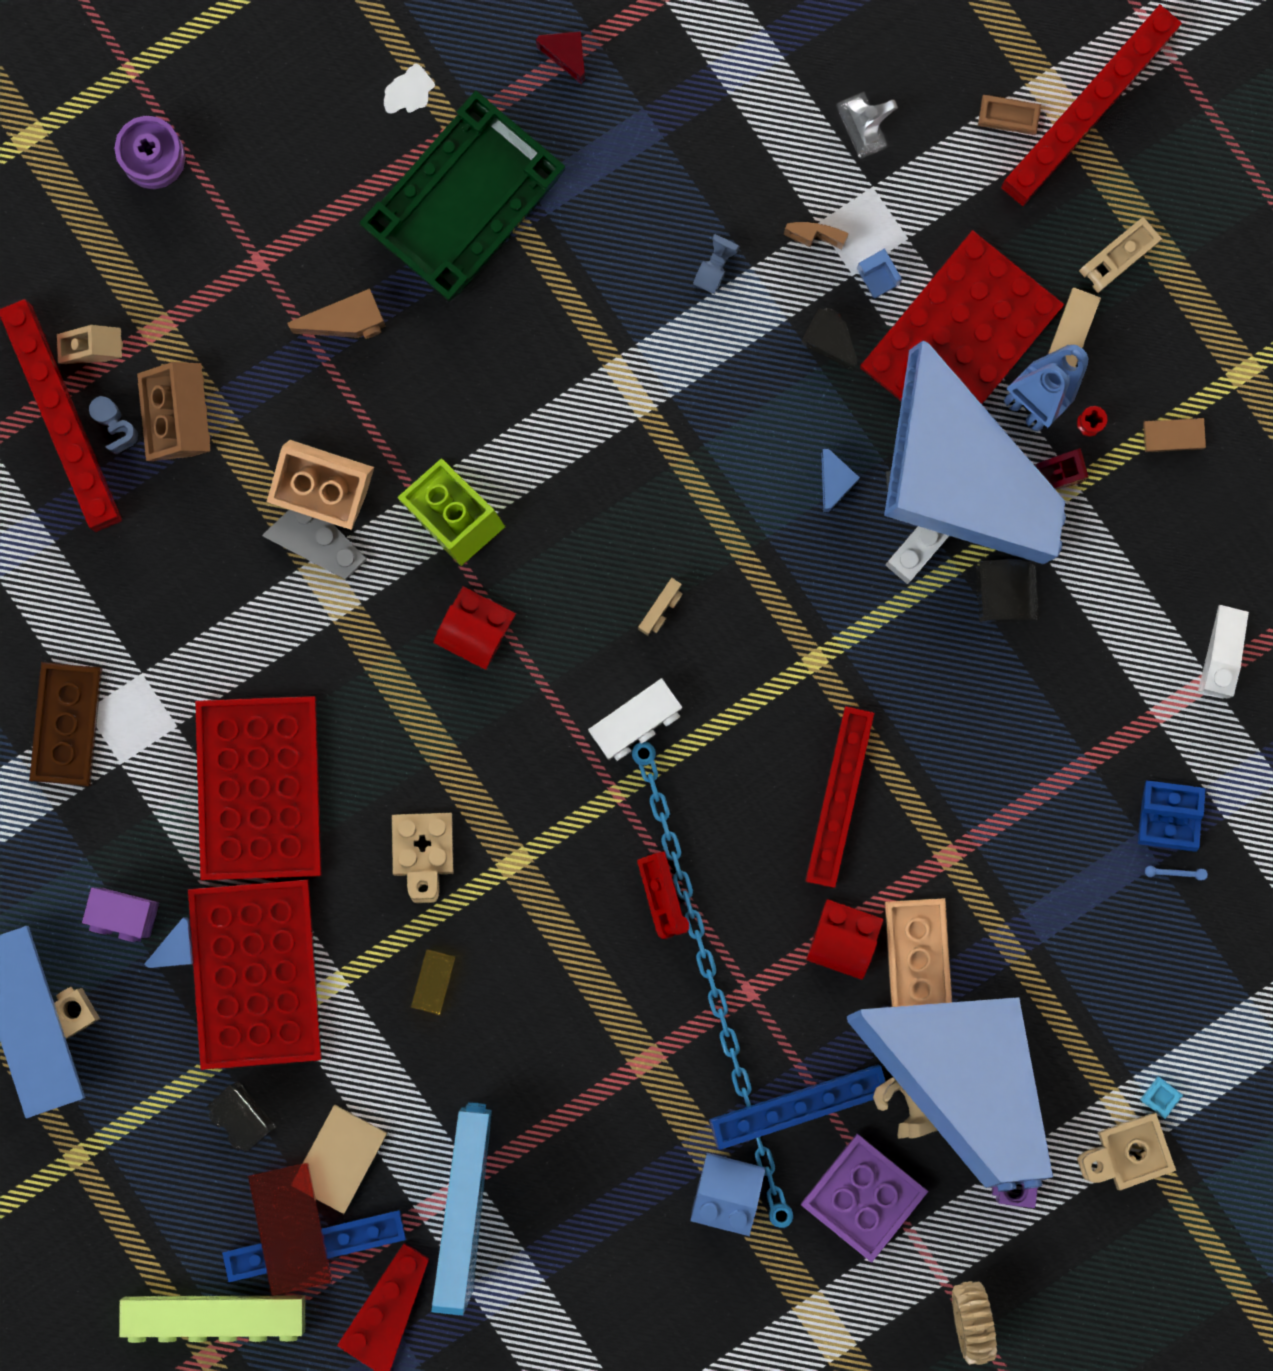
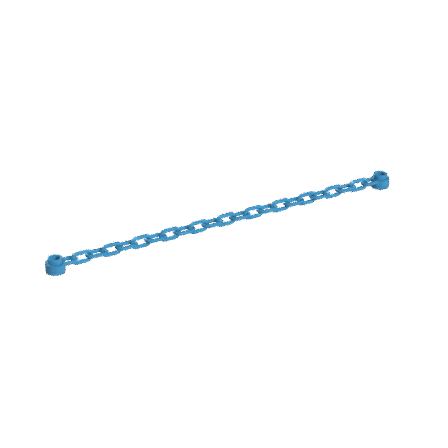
[632,742,793,1228]

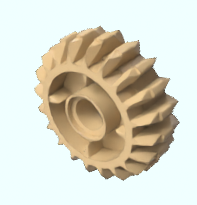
[952,1281,997,1365]

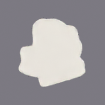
[384,64,435,114]

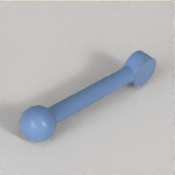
[1145,865,1208,880]

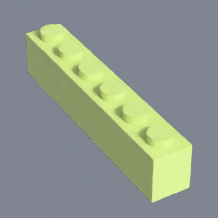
[119,1295,305,1343]

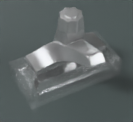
[836,92,898,159]

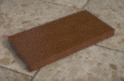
[29,662,102,786]

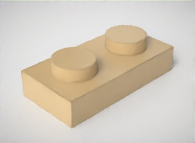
[638,578,683,636]

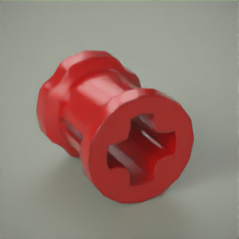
[1077,406,1107,437]

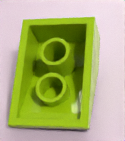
[397,458,505,566]

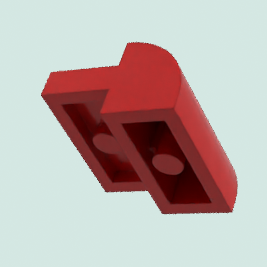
[433,586,516,670]
[806,899,883,980]

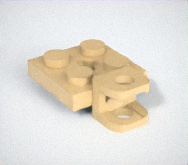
[392,813,454,903]
[1077,1112,1176,1190]

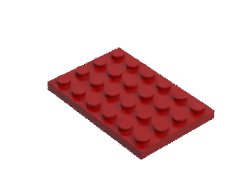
[860,230,1064,404]
[195,696,322,880]
[188,880,322,1070]

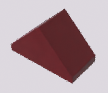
[536,31,585,84]
[1034,449,1089,490]

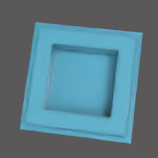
[1140,1076,1183,1119]

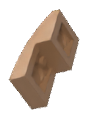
[784,222,849,250]

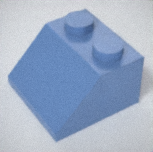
[691,1153,765,1236]

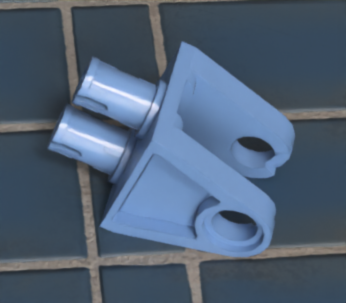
[1004,345,1089,431]

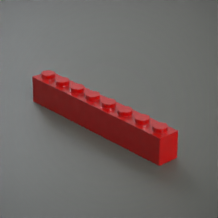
[1001,4,1182,206]
[0,299,123,532]

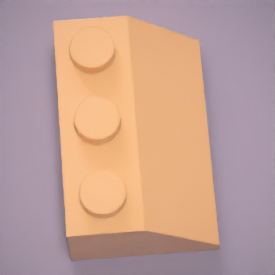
[267,440,374,530]

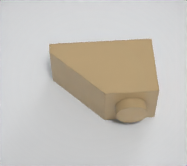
[57,325,123,364]

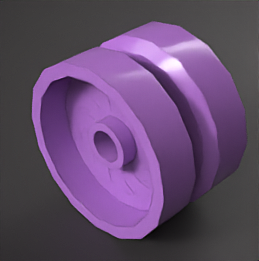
[114,116,186,189]

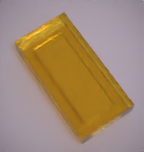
[411,949,456,1015]

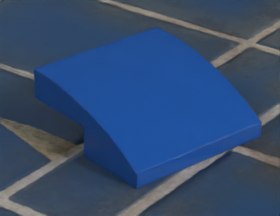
[1138,780,1205,852]

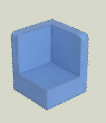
[857,248,902,298]

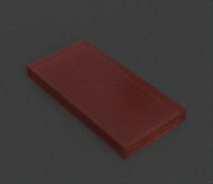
[248,1163,333,1296]

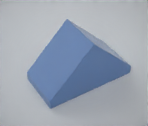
[821,449,860,512]
[144,917,193,968]

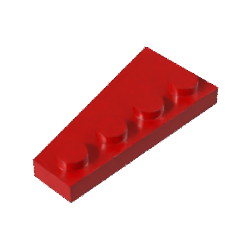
[337,1242,429,1371]

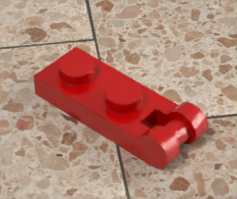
[637,851,689,939]

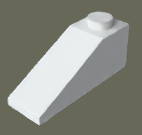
[1198,605,1249,699]

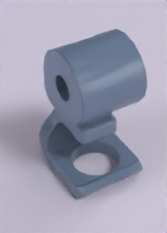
[693,234,740,295]
[89,396,138,454]

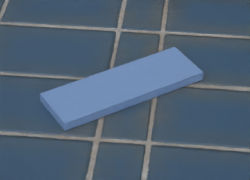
[0,926,85,1118]

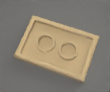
[291,1105,387,1214]

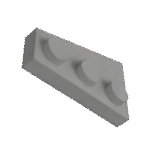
[262,510,367,580]

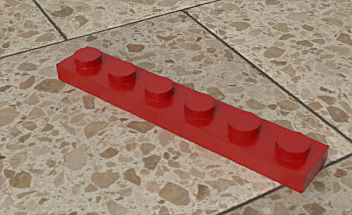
[805,706,874,888]

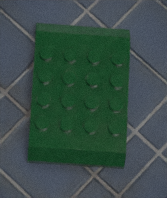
[359,90,566,302]

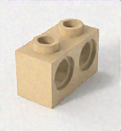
[54,987,100,1040]

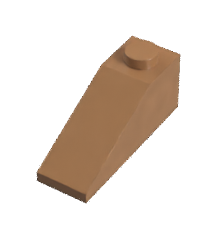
[288,289,386,339]

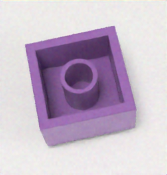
[82,888,159,942]

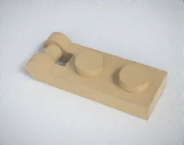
[1079,217,1162,293]

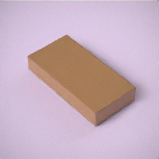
[977,95,1041,135]
[1143,418,1206,452]

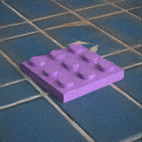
[801,1134,928,1263]

